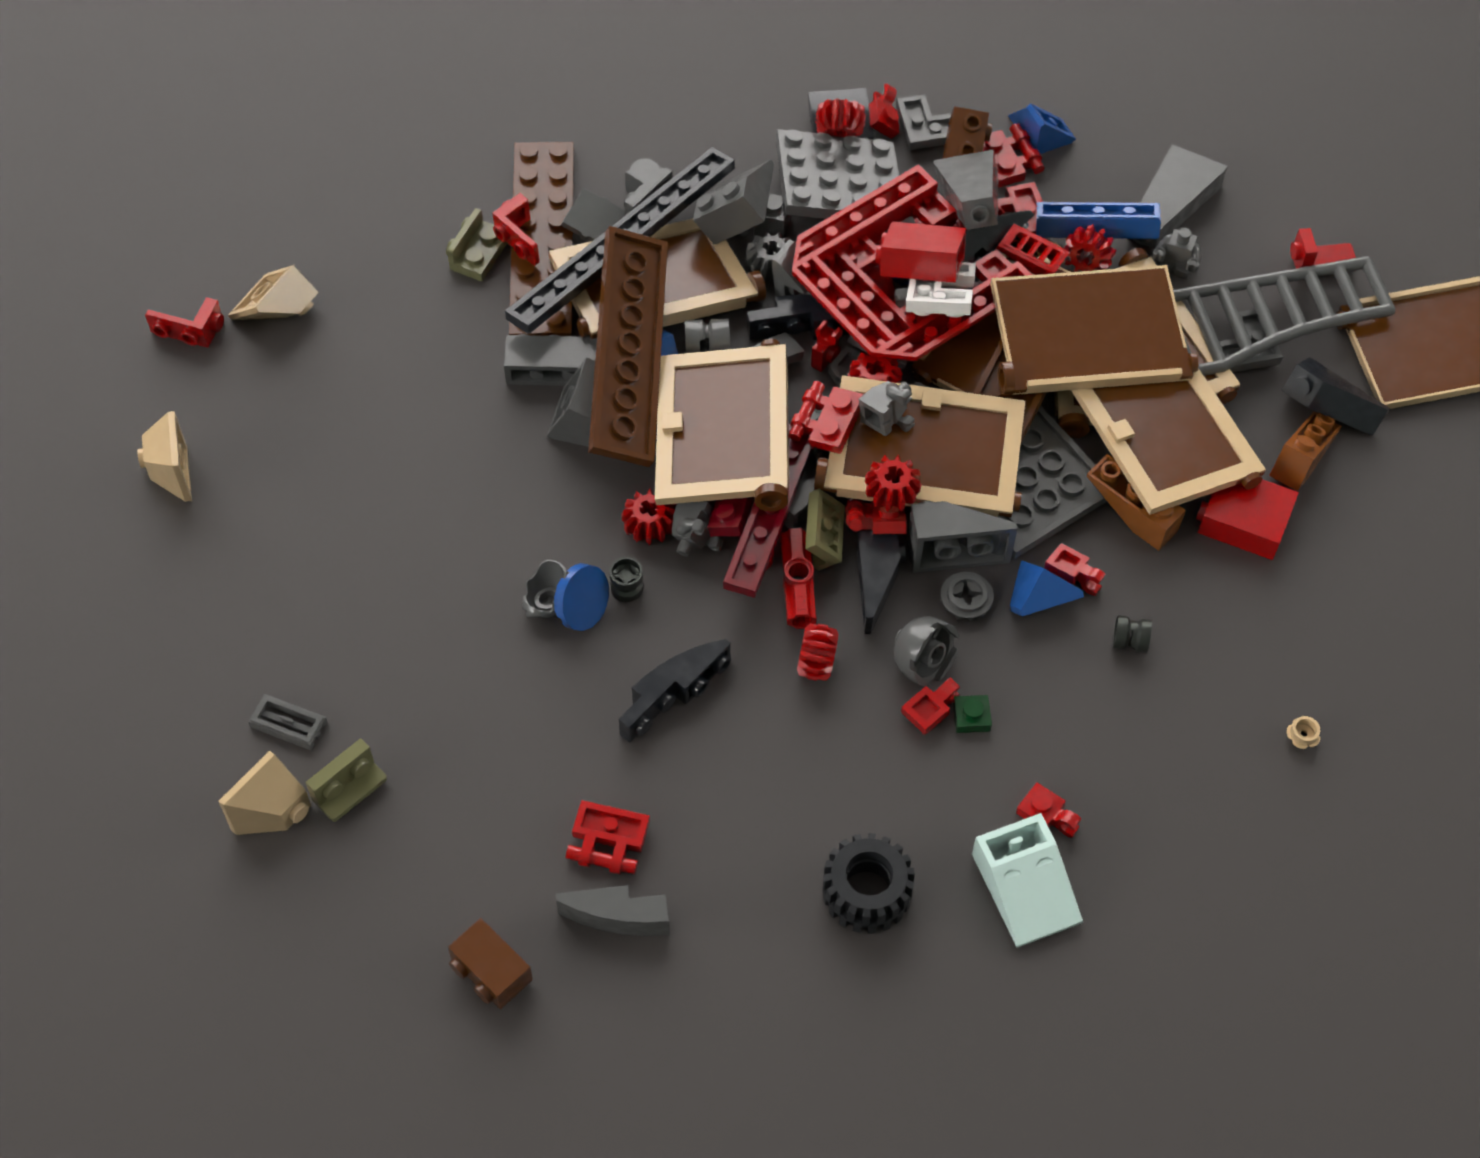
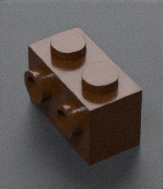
[943,106,993,158]
[448,918,533,1010]

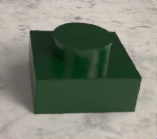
[953,695,992,733]

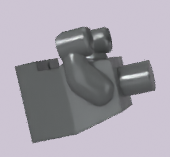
[1152,228,1201,279]
[859,381,915,436]
[672,501,724,557]

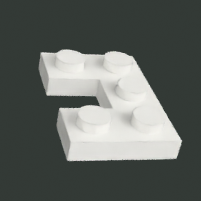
[906,262,976,318]

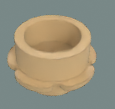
[1286,716,1321,749]

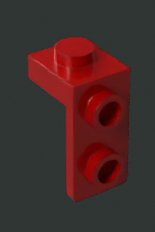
[492,193,540,266]
[1290,228,1356,271]
[145,297,224,348]

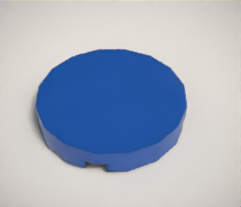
[554,563,609,631]

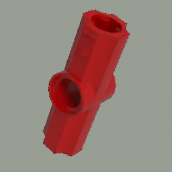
[781,528,816,629]

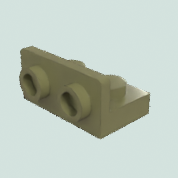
[446,208,508,282]
[805,488,845,571]
[305,738,387,822]

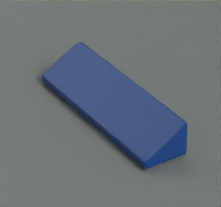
[1036,202,1161,239]

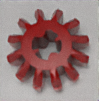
[816,98,866,138]
[1063,224,1116,272]
[848,352,902,383]
[865,454,922,512]
[621,488,675,546]
[797,623,839,681]

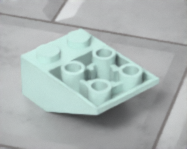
[972,813,1083,948]

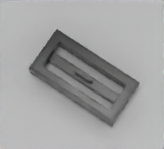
[248,693,327,751]

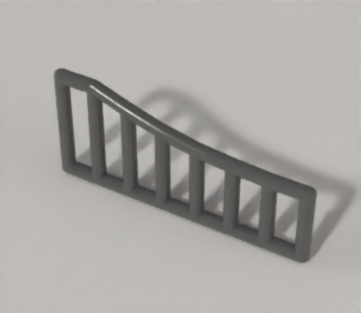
[1173,256,1396,376]

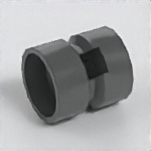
[685,319,730,353]

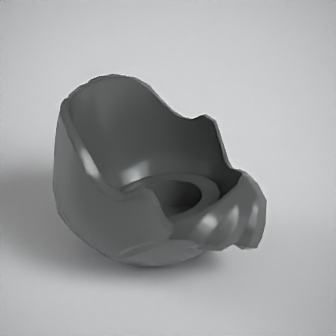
[521,559,570,619]

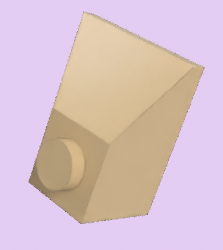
[228,265,319,320]
[137,411,192,502]
[218,751,311,835]

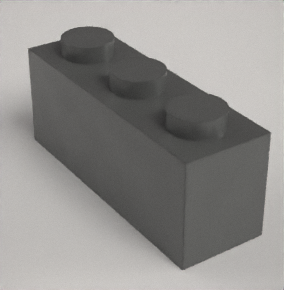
[504,334,597,386]

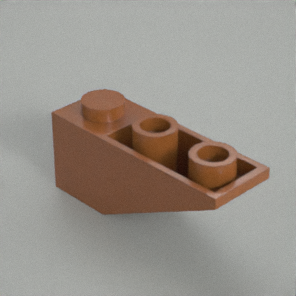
[1269,411,1342,491]
[1087,454,1186,551]

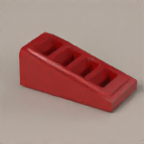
[997,224,1069,275]

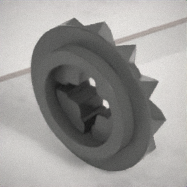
[940,572,994,622]

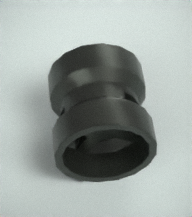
[609,557,644,602]
[1112,615,1152,653]

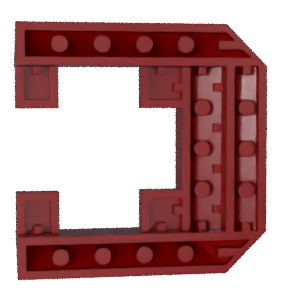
[792,164,1032,361]

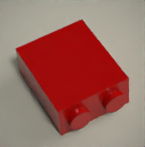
[875,222,966,283]
[1196,479,1299,560]

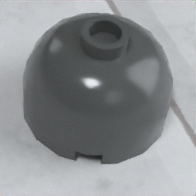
[894,616,959,687]

